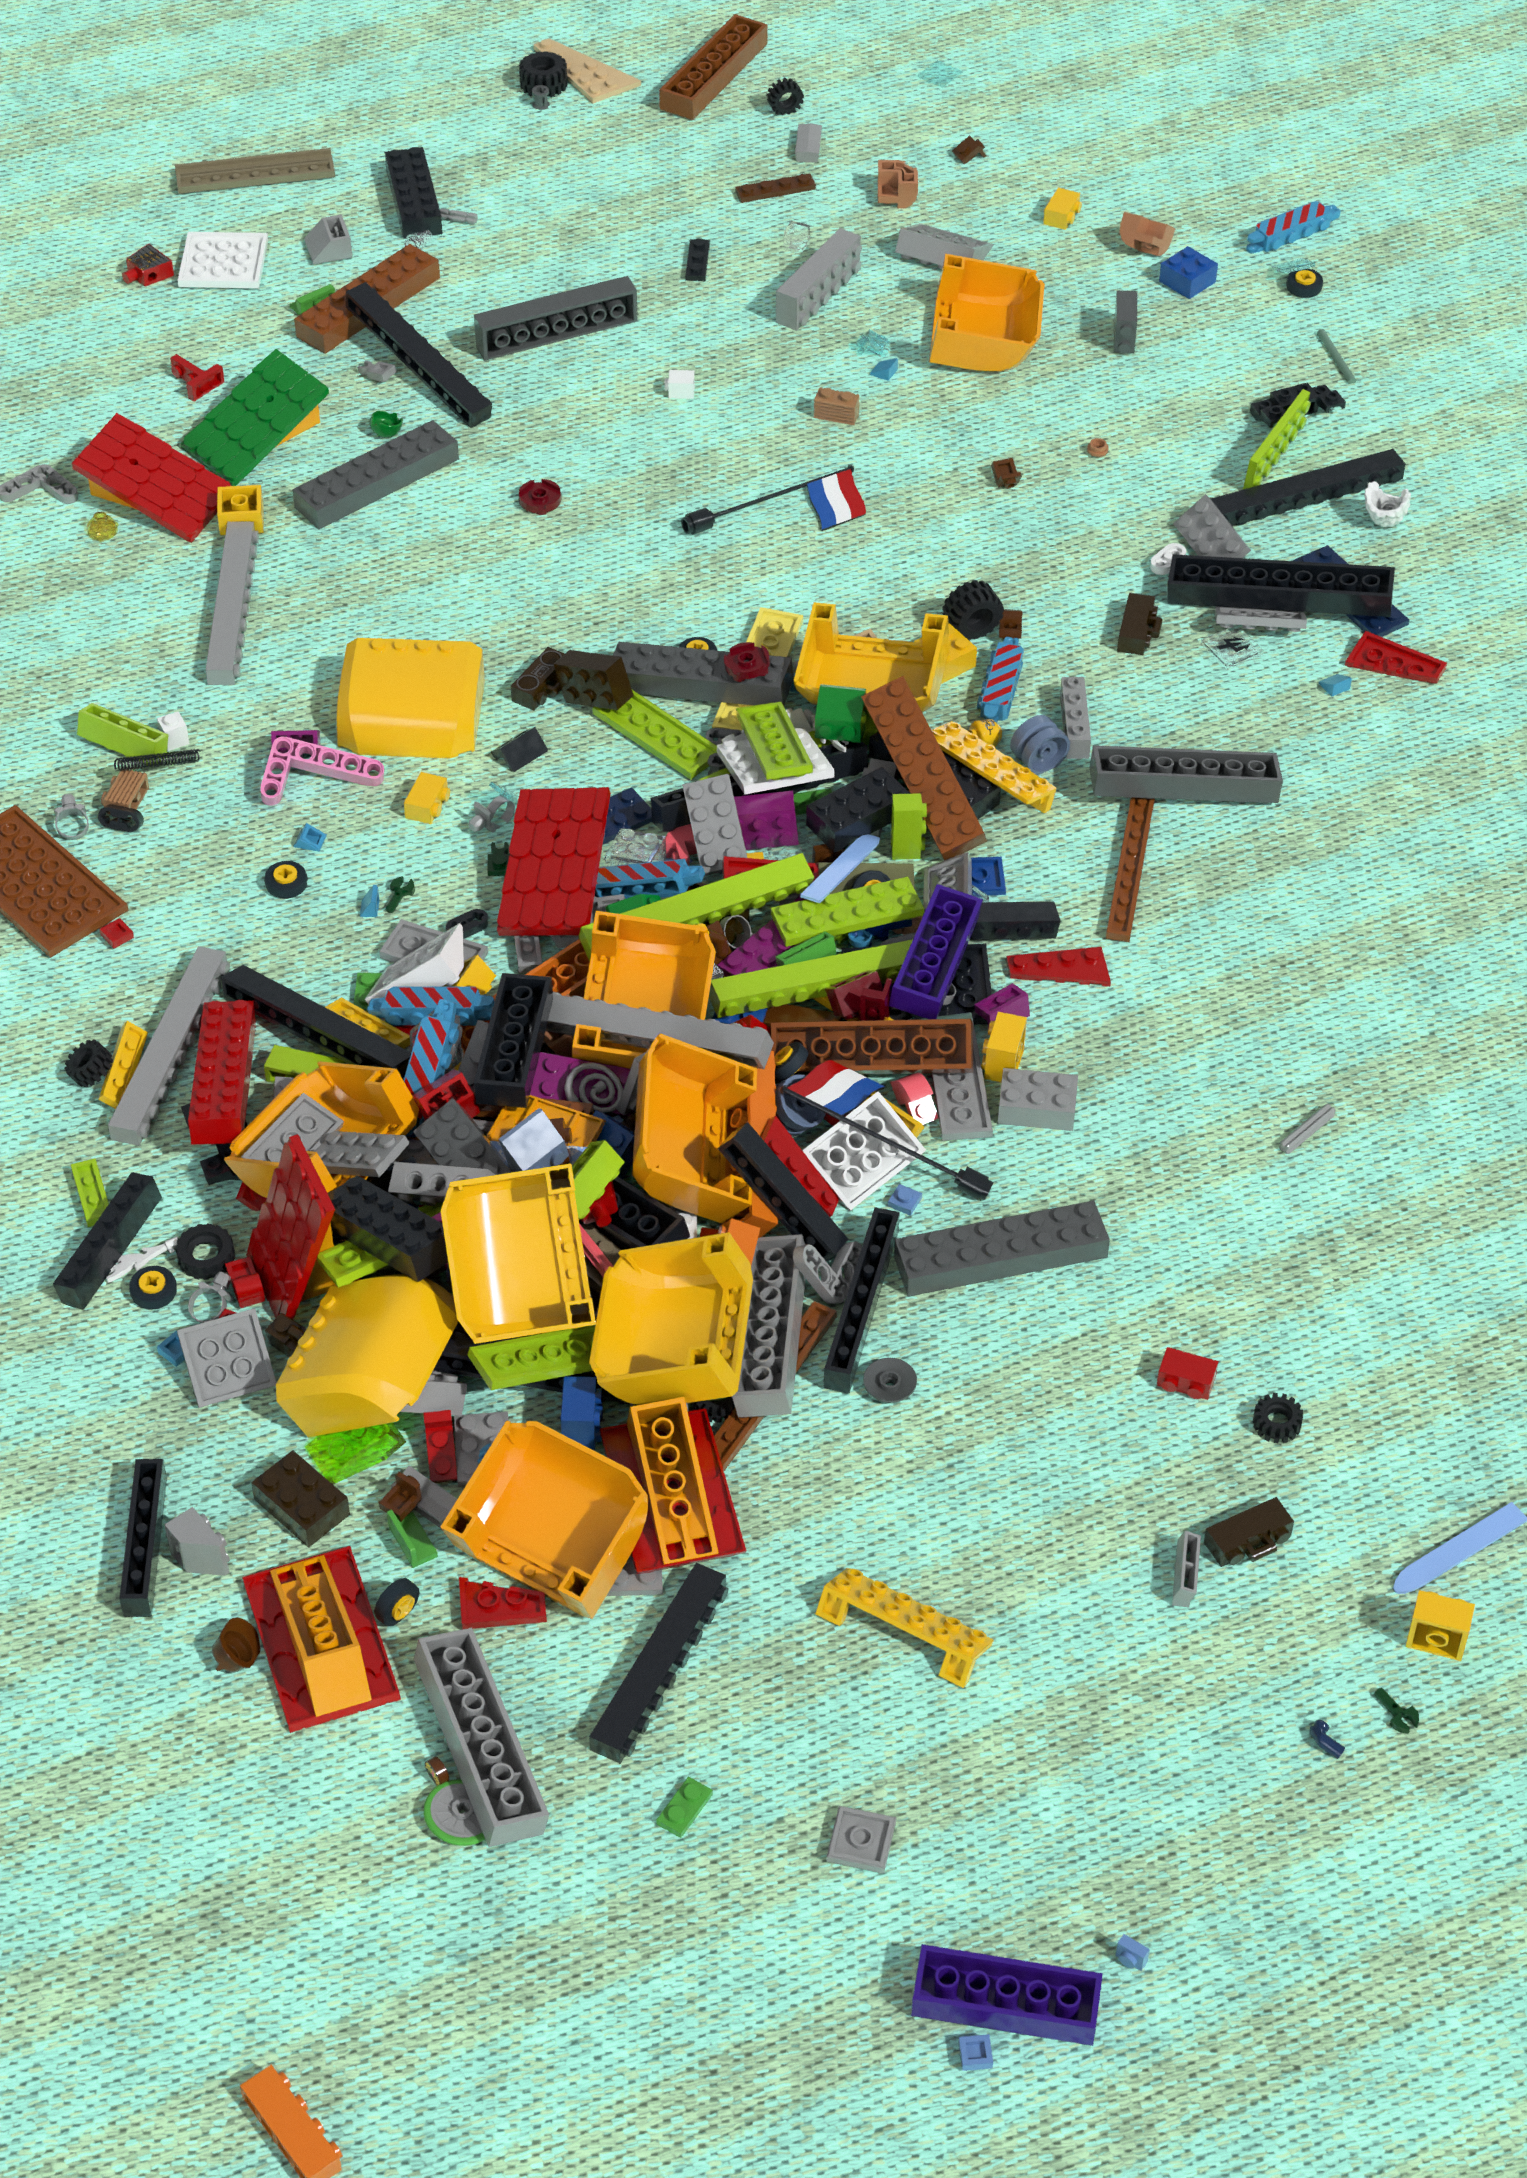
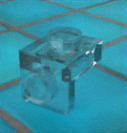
[856,329,890,358]

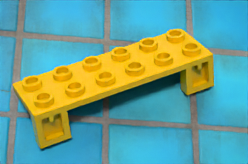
[931,721,1057,814]
[815,1568,994,1688]

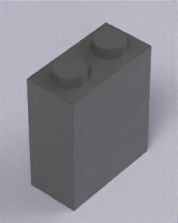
[1114,290,1137,354]

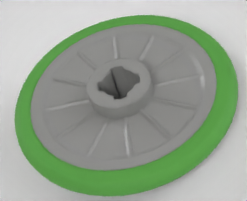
[424,1779,485,1846]

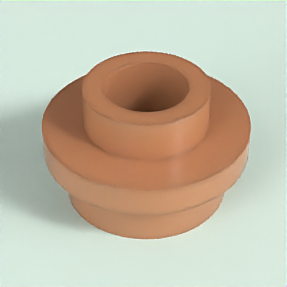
[1087,438,1109,457]

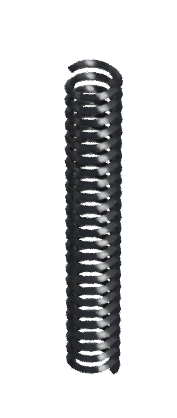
[114,749,201,771]

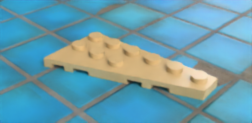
[533,38,641,104]

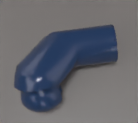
[1310,1719,1345,1759]

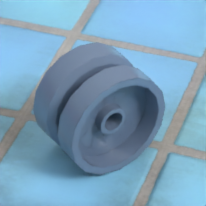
[1010,715,1070,775]
[775,1075,826,1137]

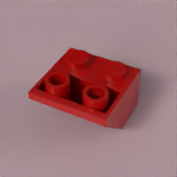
[412,1069,480,1121]

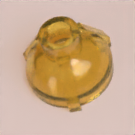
[87,511,119,542]

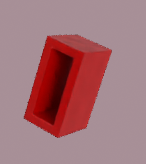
[1157,1347,1219,1400]

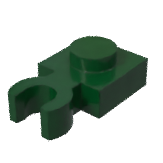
[487,842,510,876]

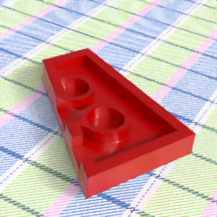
[459,1576,547,1630]

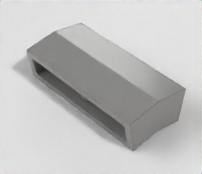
[795,123,822,163]
[391,1466,457,1528]
[1172,1530,1201,1607]

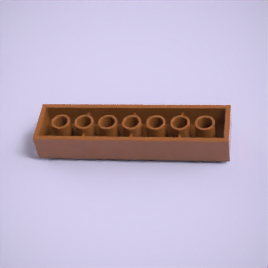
[659,14,768,120]
[294,244,440,354]
[861,676,987,861]
[771,1019,973,1076]

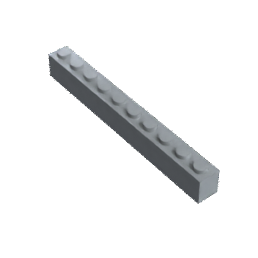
[206,522,259,685]
[108,946,230,1146]
[546,992,774,1069]

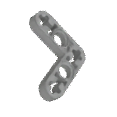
[0,464,78,504]
[793,1241,862,1305]

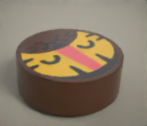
[425,1756,449,1786]

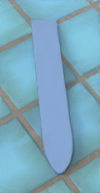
[800,834,880,903]
[1393,1502,1527,1594]

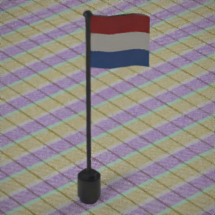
[681,465,866,535]
[780,1060,994,1200]

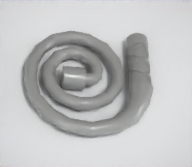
[564,1063,623,1113]

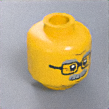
[968,719,1002,747]

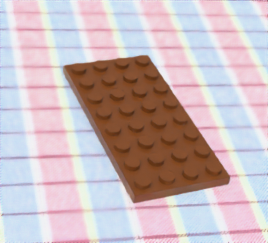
[0,805,129,958]

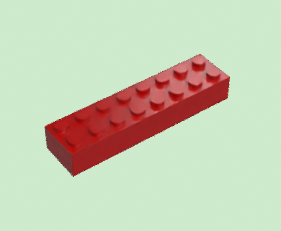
[188,1000,256,1145]

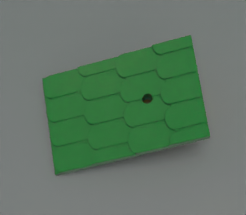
[180,349,329,486]

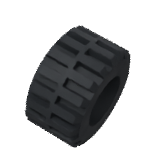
[519,51,568,98]
[942,580,1004,641]

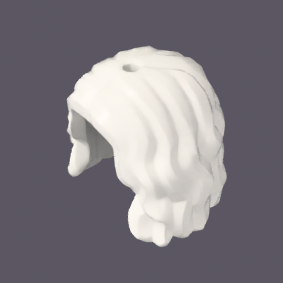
[1364,481,1411,527]

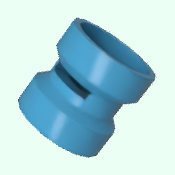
[848,928,872,948]

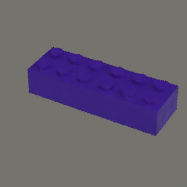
[889,884,983,1019]
[911,1944,1103,2046]

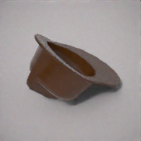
[212,1617,261,1673]

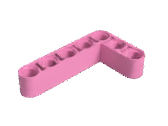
[260,737,384,806]

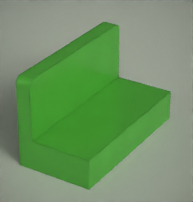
[290,284,335,315]
[387,1509,438,1568]

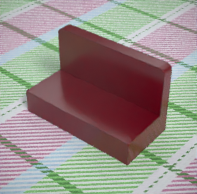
[860,978,892,1021]

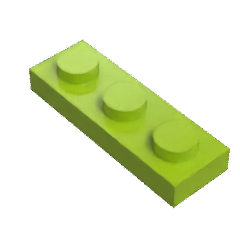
[70,1158,109,1227]

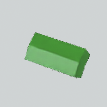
[775,931,836,966]

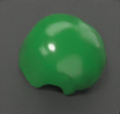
[369,410,403,438]

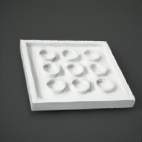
[178,232,268,289]
[717,728,834,794]

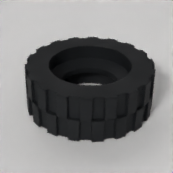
[176,1223,235,1280]

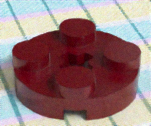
[519,479,562,515]
[724,642,770,682]

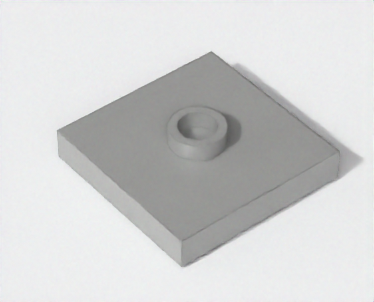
[826,1806,896,1874]

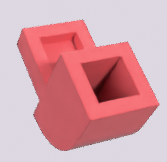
[665,824,697,866]
[890,1072,939,1124]

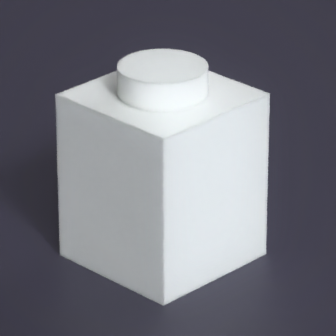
[665,370,695,399]
[157,711,189,751]

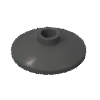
[863,1358,917,1403]

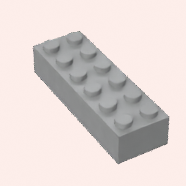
[776,228,862,331]

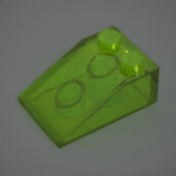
[305,1422,406,1485]

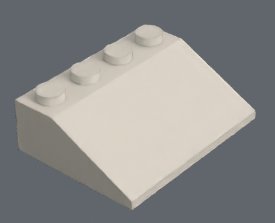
[365,923,464,1021]
[802,1092,926,1211]

